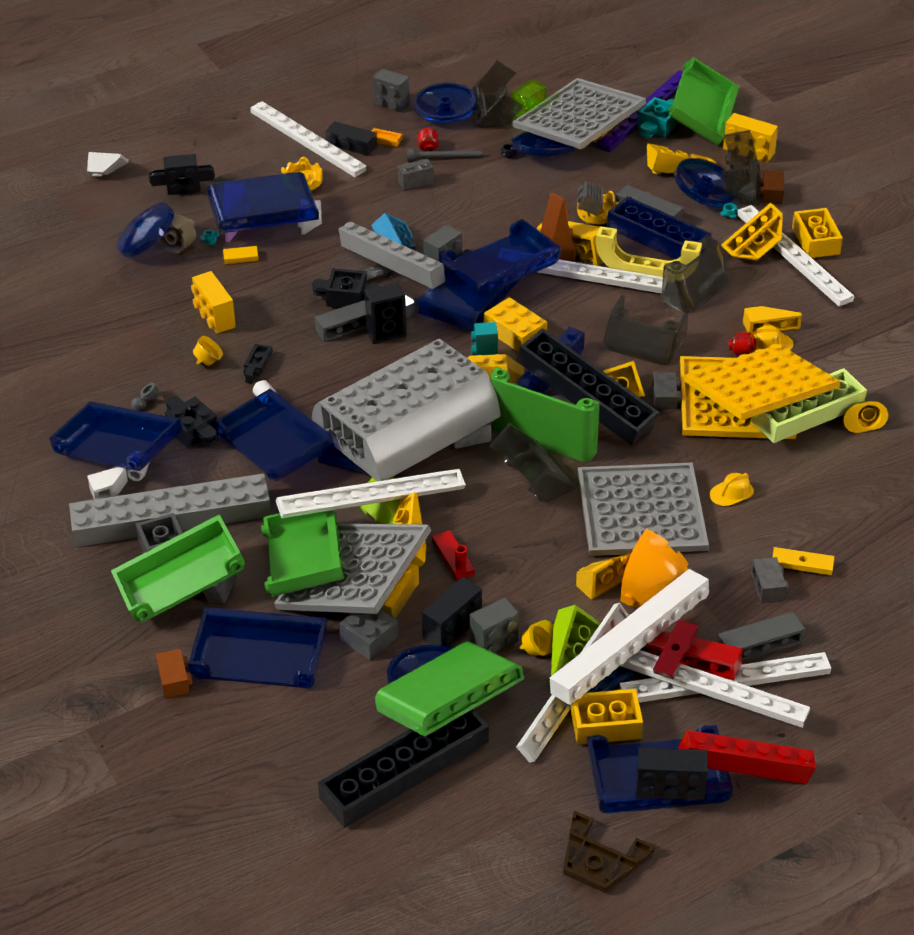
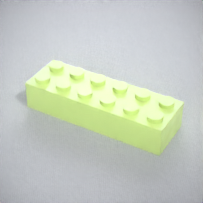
[751,368,867,443]

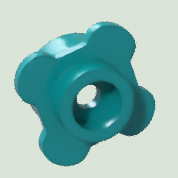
[720,203,739,218]
[200,230,219,245]

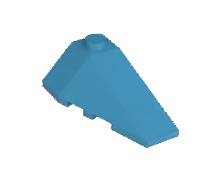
[371,213,415,250]

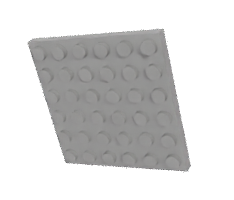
[513,78,646,149]
[578,462,709,556]
[274,524,431,614]

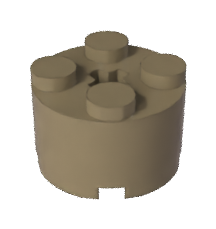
[156,214,196,254]

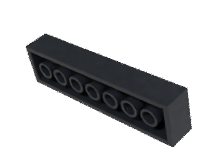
[516,328,659,446]
[318,709,489,828]

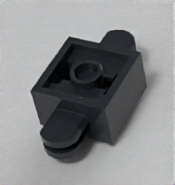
[149,154,215,195]
[312,268,380,308]
[165,396,219,448]

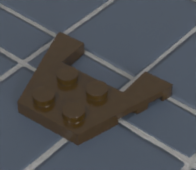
[563,811,655,893]

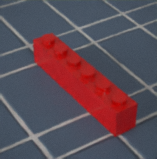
[621,621,742,680]
[678,730,816,784]

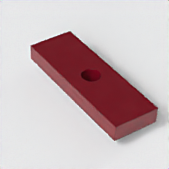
[653,619,699,679]

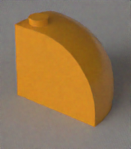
[620,529,689,609]

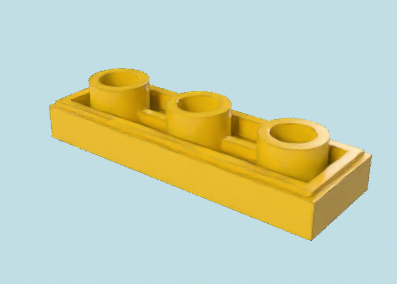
[773,547,834,575]

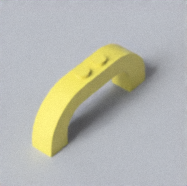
[596,226,702,282]

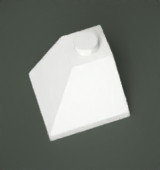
[87,152,128,177]

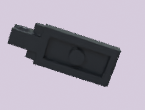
[243,344,273,384]

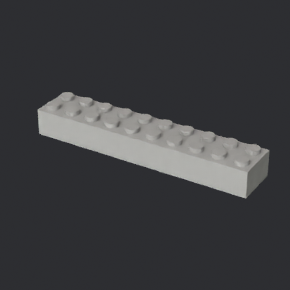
[69,473,271,547]

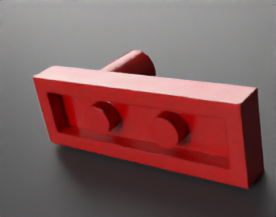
[432,530,475,581]

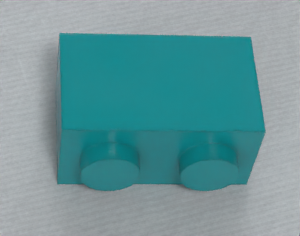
[471,322,498,356]

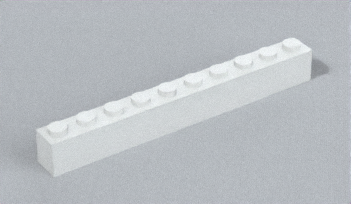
[550,569,709,705]

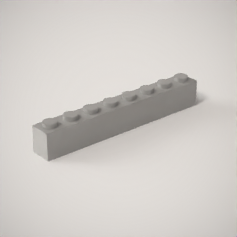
[339,222,445,289]

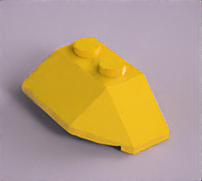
[721,203,783,261]
[468,354,525,385]

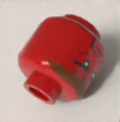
[417,128,439,151]
[729,332,756,356]

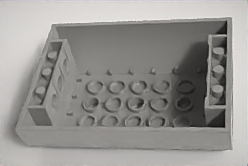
[312,339,501,481]

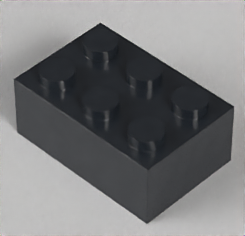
[364,282,407,344]
[422,577,482,652]
[636,747,708,800]

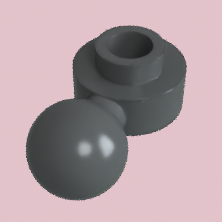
[131,382,159,412]

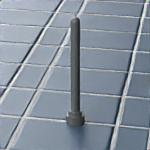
[407,148,484,161]

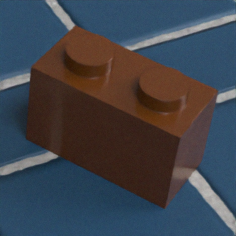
[759,170,784,204]

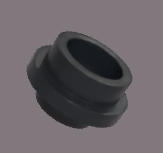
[501,143,517,158]

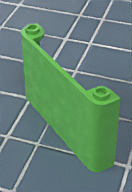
[668,57,739,145]
[491,367,600,462]
[261,510,345,597]
[111,514,245,622]
[375,641,524,737]

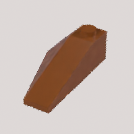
[537,192,577,262]

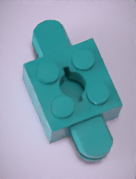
[638,97,680,138]

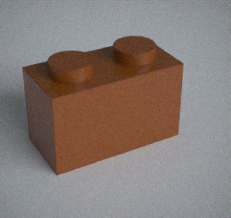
[156,648,193,699]

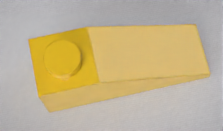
[743,306,802,335]

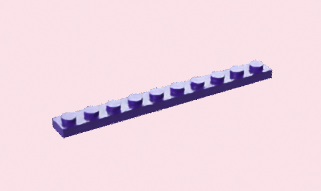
[596,70,683,153]

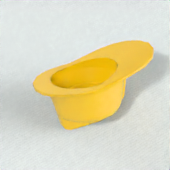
[753,325,794,350]
[193,336,223,366]
[843,401,888,433]
[710,473,754,506]
[519,620,554,656]

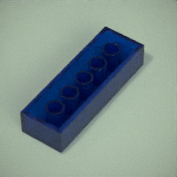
[607,196,711,259]

